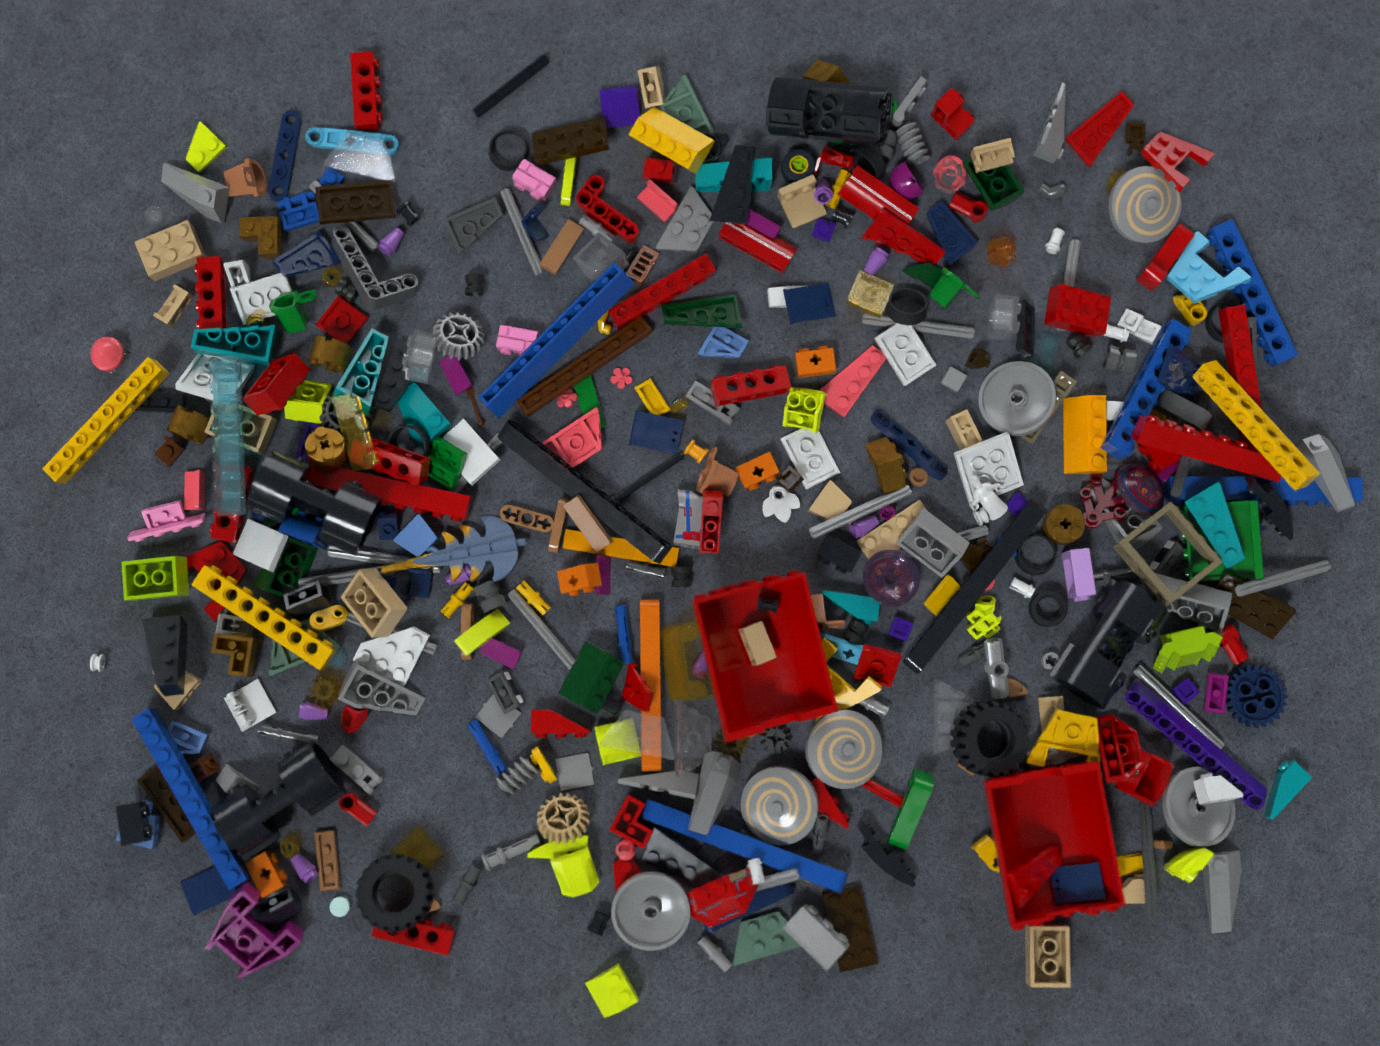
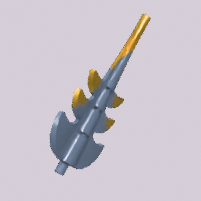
[381,516,526,582]

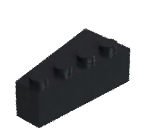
[142,614,187,697]

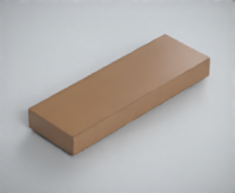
[540,219,584,275]
[563,495,613,553]
[314,829,341,891]

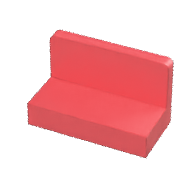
[637,179,678,223]
[184,470,206,510]

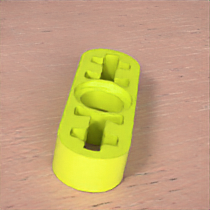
[561,157,577,206]

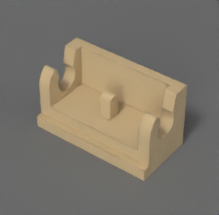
[970,138,1015,173]
[153,284,193,328]
[946,409,983,450]
[738,621,776,666]
[1038,696,1064,732]

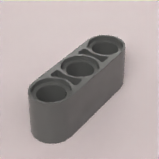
[1154,389,1213,432]

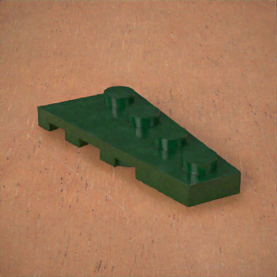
[661,294,742,328]

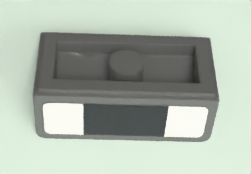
[1149,539,1184,577]
[487,670,525,714]

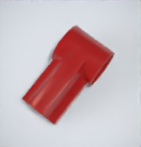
[949,192,987,223]
[1220,623,1249,665]
[339,792,378,826]

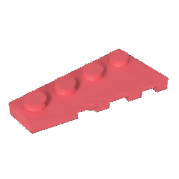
[819,345,886,417]

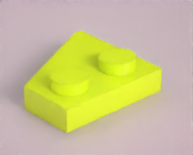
[186,121,227,173]

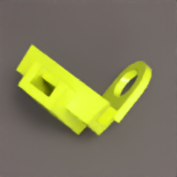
[966,595,1002,640]

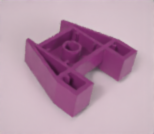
[205,881,304,979]

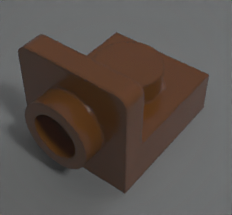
[154,435,185,467]
[189,754,221,784]

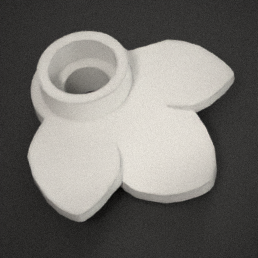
[762,485,800,523]

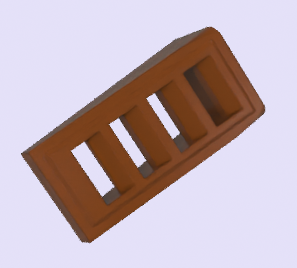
[626,245,660,286]

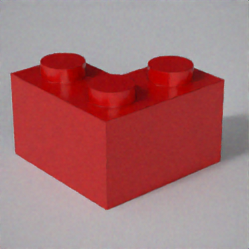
[930,88,975,141]
[609,794,654,849]

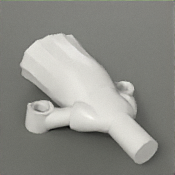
[969,476,1008,520]

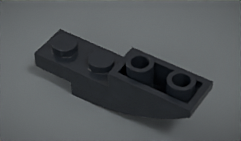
[1244,474,1293,541]
[857,822,916,887]

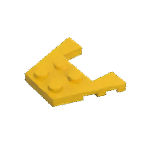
[822,637,882,710]
[1025,709,1102,777]

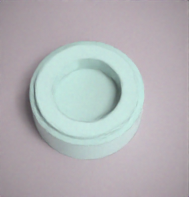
[330,896,350,917]

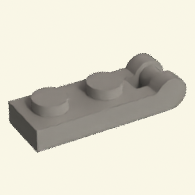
[891,76,927,127]
[685,380,740,425]
[330,744,384,795]

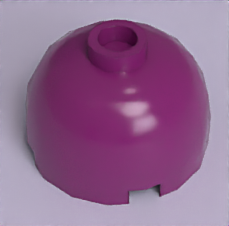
[889,161,924,200]

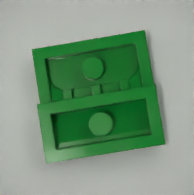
[427,436,467,490]

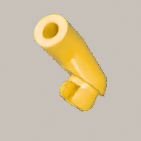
[597,311,612,335]

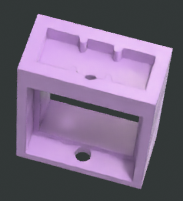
[1061,548,1096,602]

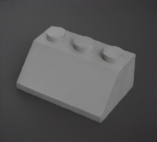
[896,508,969,578]
[783,903,850,970]

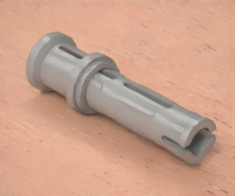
[481,833,541,871]

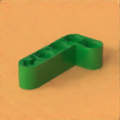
[887,768,934,850]

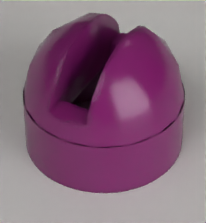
[879,504,895,520]

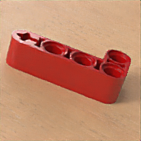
[576,175,639,243]
[1136,223,1195,291]

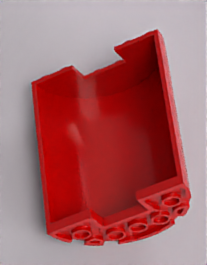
[691,570,838,742]
[983,761,1126,930]

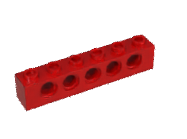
[608,254,716,331]

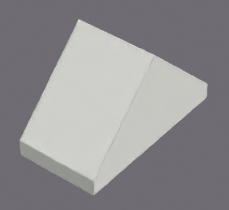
[224,260,252,288]

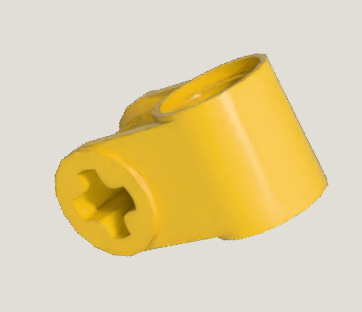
[1173,294,1207,326]
[971,834,999,872]

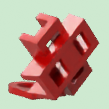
[813,146,854,178]

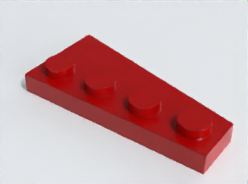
[1065,91,1134,167]
[862,208,945,266]
[1007,845,1062,908]

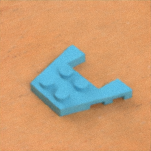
[1167,231,1251,304]

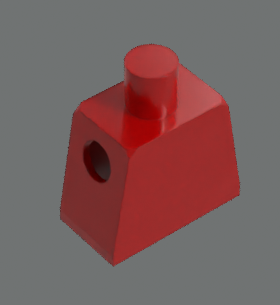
[641,158,678,184]

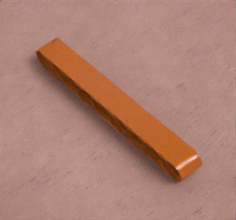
[640,599,662,773]

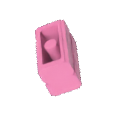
[512,159,557,201]
[496,325,539,356]

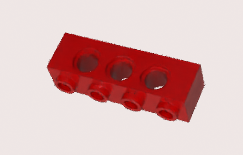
[350,51,383,131]
[194,256,227,329]
[710,365,791,407]
[350,435,431,485]
[209,463,254,544]
[371,909,456,956]

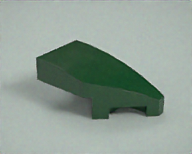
[902,262,942,288]

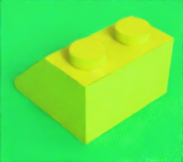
[284,380,332,424]
[585,963,639,1018]

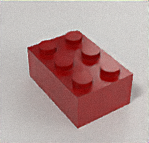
[1044,284,1111,337]
[242,353,310,416]

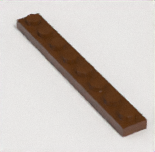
[516,316,653,417]

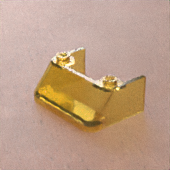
[660,621,714,703]

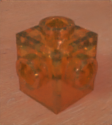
[986,237,1016,268]

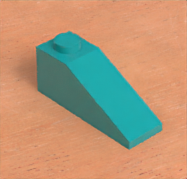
[821,590,880,625]
[1264,760,1312,820]

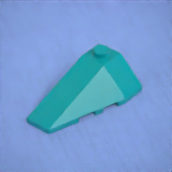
[398,382,452,451]

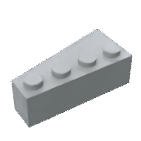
[1148,573,1232,636]

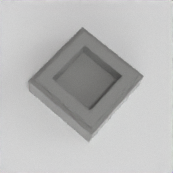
[941,366,967,393]

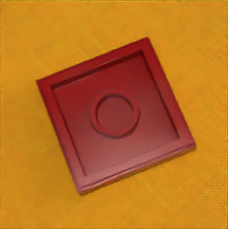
[315,295,369,345]
[853,644,901,688]

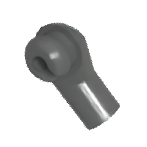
[1037,183,1067,199]

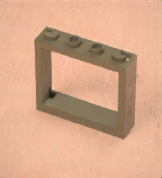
[1113,502,1222,606]

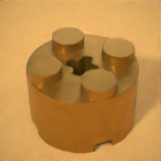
[308,336,353,373]
[167,405,209,445]
[305,427,347,473]
[1042,504,1085,545]

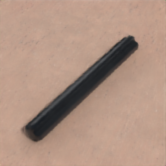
[473,54,550,118]

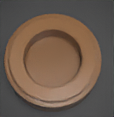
[909,467,928,487]

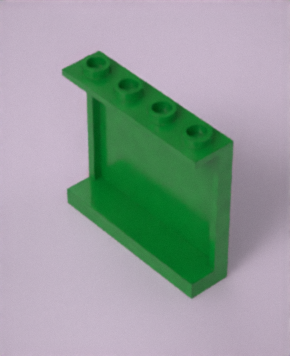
[1180,500,1264,581]

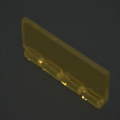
[331,393,378,471]

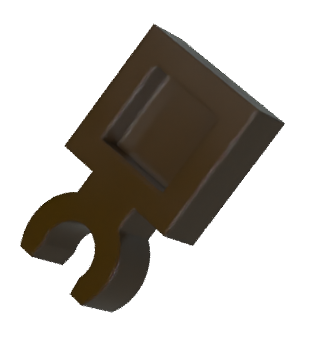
[1125,123,1146,156]
[960,537,992,572]

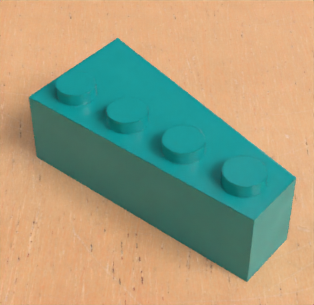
[695,158,772,192]
[191,325,278,366]
[333,328,389,416]
[1185,481,1245,569]

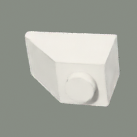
[1193,773,1243,805]

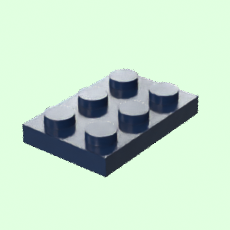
[1157,346,1201,402]

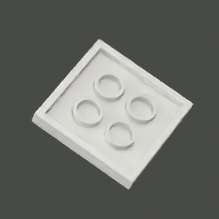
[176,353,255,406]
[953,432,1024,504]

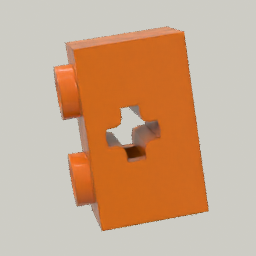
[794,346,836,378]
[735,452,779,491]
[557,563,602,596]
[244,850,288,898]

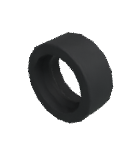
[1028,590,1068,627]

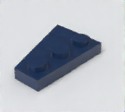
[926,201,978,268]
[273,232,342,278]

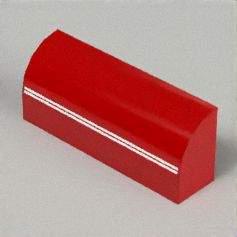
[837,165,919,225]
[718,223,798,274]

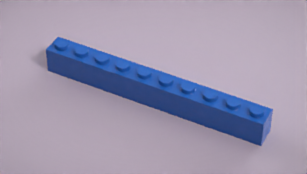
[478,262,635,418]
[1165,476,1363,506]
[131,708,252,890]

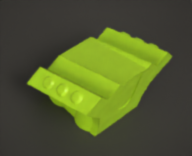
[1153,626,1223,674]

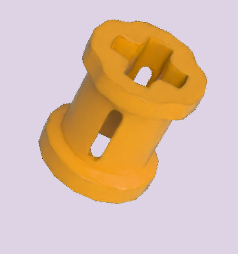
[684,439,709,464]

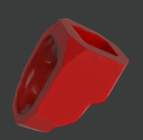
[342,704,369,733]

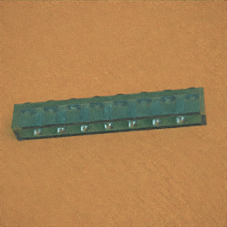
[209,358,246,516]

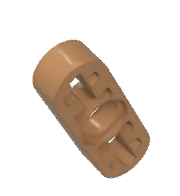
[548,498,569,553]
[500,505,554,533]
[461,604,475,660]

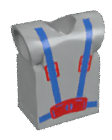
[673,489,725,550]

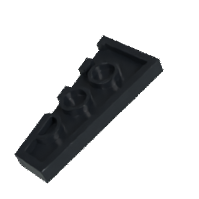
[709,145,755,224]
[371,339,435,412]
[641,825,721,886]

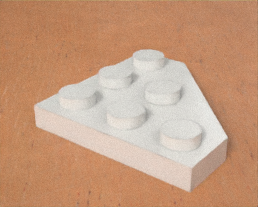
[353,626,431,687]

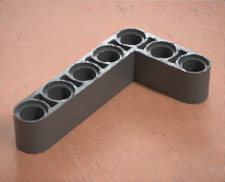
[332,226,418,310]

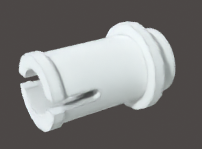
[1045,228,1065,254]
[1104,324,1130,342]
[1009,577,1035,598]
[747,858,765,884]

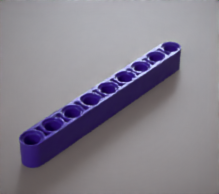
[1125,681,1267,809]

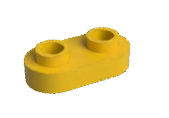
[309,605,348,632]
[530,746,558,784]

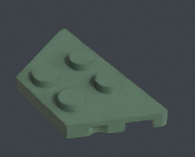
[659,75,714,134]
[269,619,341,676]
[733,911,802,966]

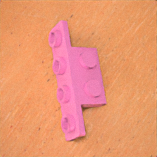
[127,500,206,542]

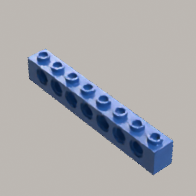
[1207,219,1298,367]
[1100,318,1192,460]

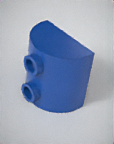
[278,511,328,551]

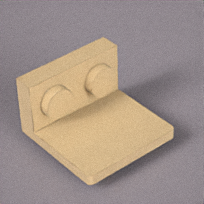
[777,175,827,229]

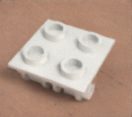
[224,679,276,732]

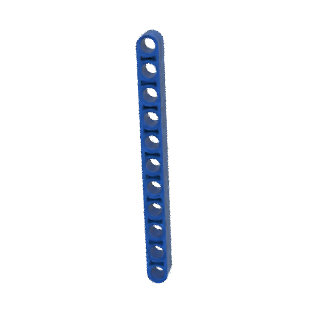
[640,799,848,893]

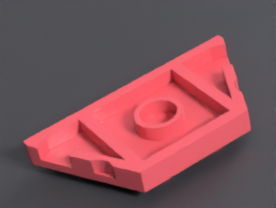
[542,408,603,468]

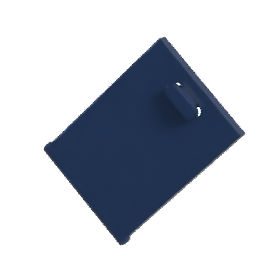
[783,283,836,324]
[629,410,684,454]
[1051,862,1106,903]
[180,867,237,916]

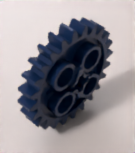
[1226,665,1288,728]

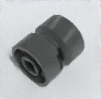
[872,130,897,163]
[1103,345,1137,375]
[474,580,507,614]

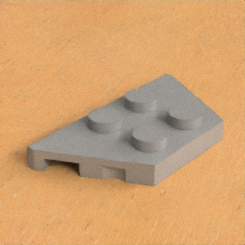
[655,186,714,252]

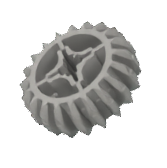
[432,311,484,361]

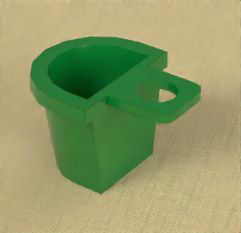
[929,267,980,309]
[269,290,316,333]

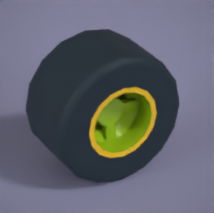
[781,149,815,184]

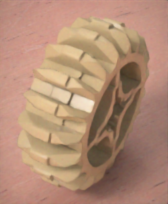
[537,793,590,845]

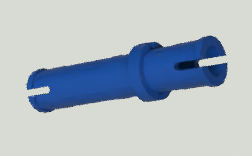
[614,605,633,664]
[467,719,507,775]

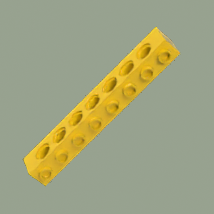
[42,357,170,484]
[1192,360,1320,491]
[191,565,337,671]

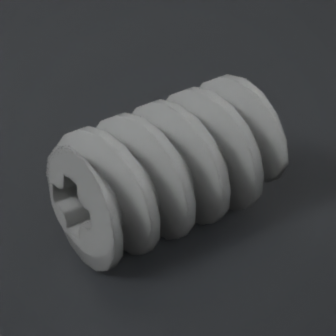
[896,122,930,165]
[496,757,540,799]

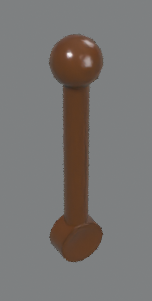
[467,389,485,426]

